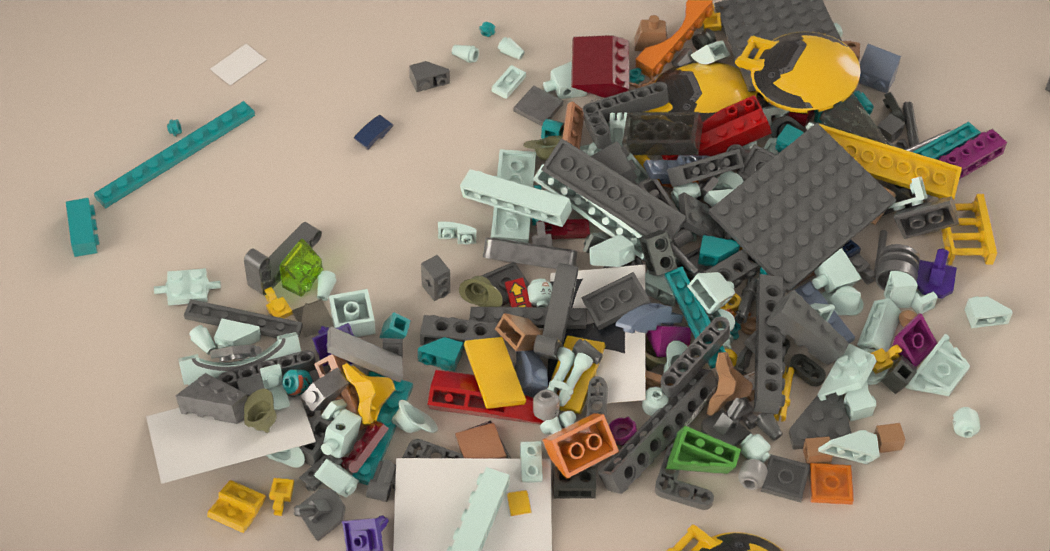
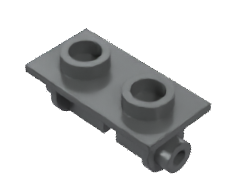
[299,454,343,492]

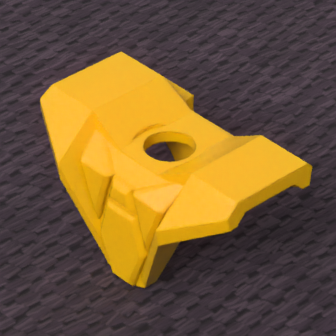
[342,363,395,426]

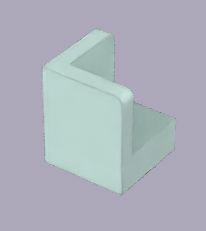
[911,291,938,314]

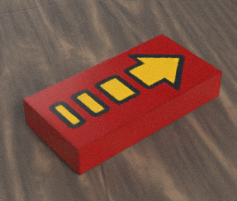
[504,277,532,307]

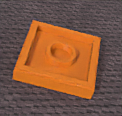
[809,463,854,505]

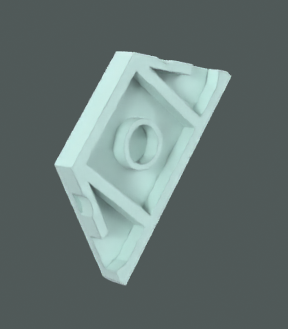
[905,334,970,396]
[817,344,877,401]

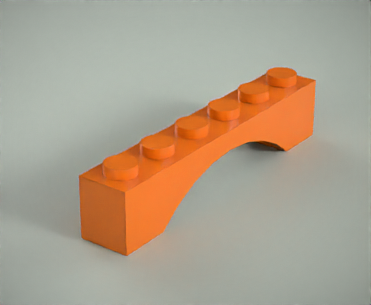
[635,0,714,78]

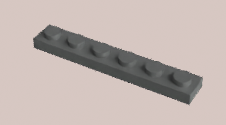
[184,299,303,339]
[469,307,587,329]

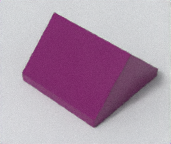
[892,313,938,367]
[646,324,691,357]

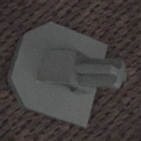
[701,398,751,446]
[294,488,346,541]

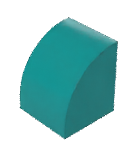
[541,118,565,139]
[379,312,411,339]

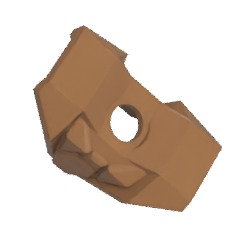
[707,352,753,416]

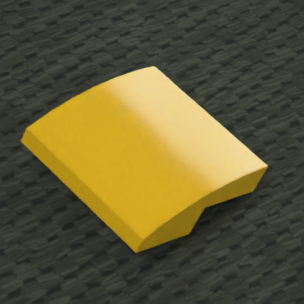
[207,480,266,533]

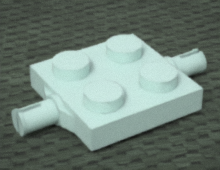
[154,268,221,306]

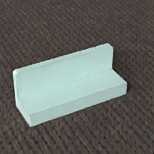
[857,298,901,352]

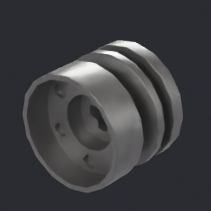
[876,244,920,291]

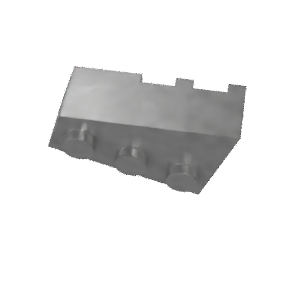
[176,373,247,424]

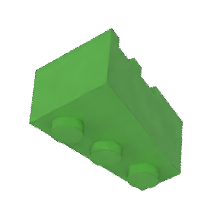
[666,426,741,474]

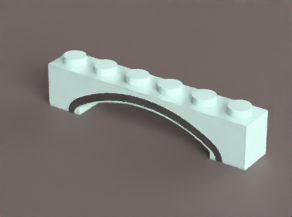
[178,332,301,386]

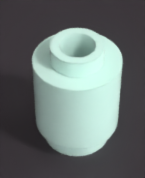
[671,182,701,204]

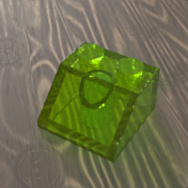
[279,238,324,297]

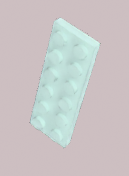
[491,149,536,243]

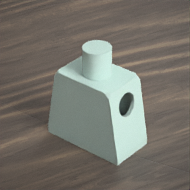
[543,61,587,99]
[812,248,862,293]
[687,272,735,314]
[321,409,362,458]

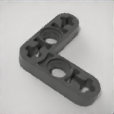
[392,439,464,491]
[655,443,714,510]

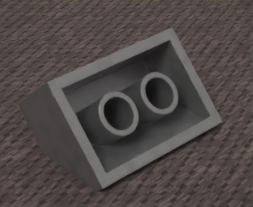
[894,196,959,239]

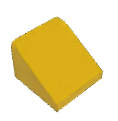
[507,490,531,516]

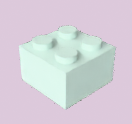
[329,289,376,337]

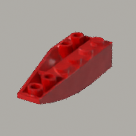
[660,95,772,160]
[427,370,544,425]

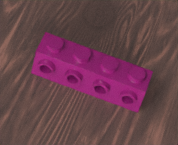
[938,129,1007,180]

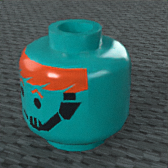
[282,369,313,396]

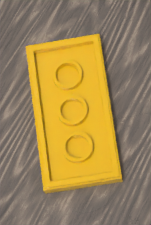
[551,336,605,414]
[464,337,526,409]

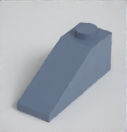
[516,350,548,398]

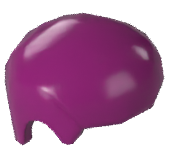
[608,416,637,446]

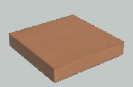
[455,423,506,459]

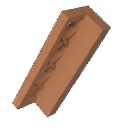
[562,101,584,149]
[314,354,368,431]

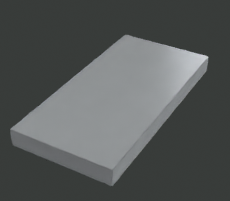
[327,327,403,382]

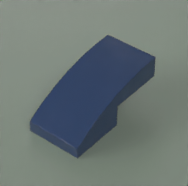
[353,115,394,150]

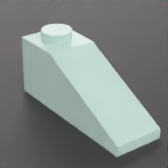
[818,430,880,464]

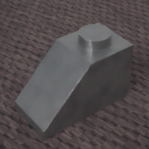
[301,368,350,412]

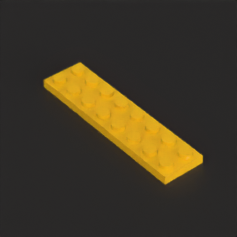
[819,124,962,200]

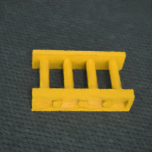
[938,194,997,265]

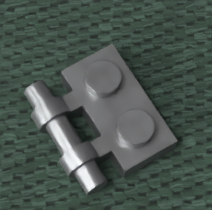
[210,345,262,362]

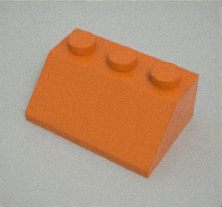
[542,413,619,478]

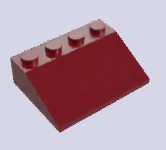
[571,35,629,98]

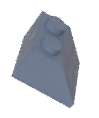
[859,44,901,93]

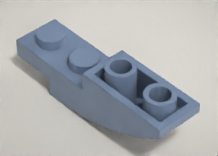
[643,155,709,184]
[616,303,683,333]

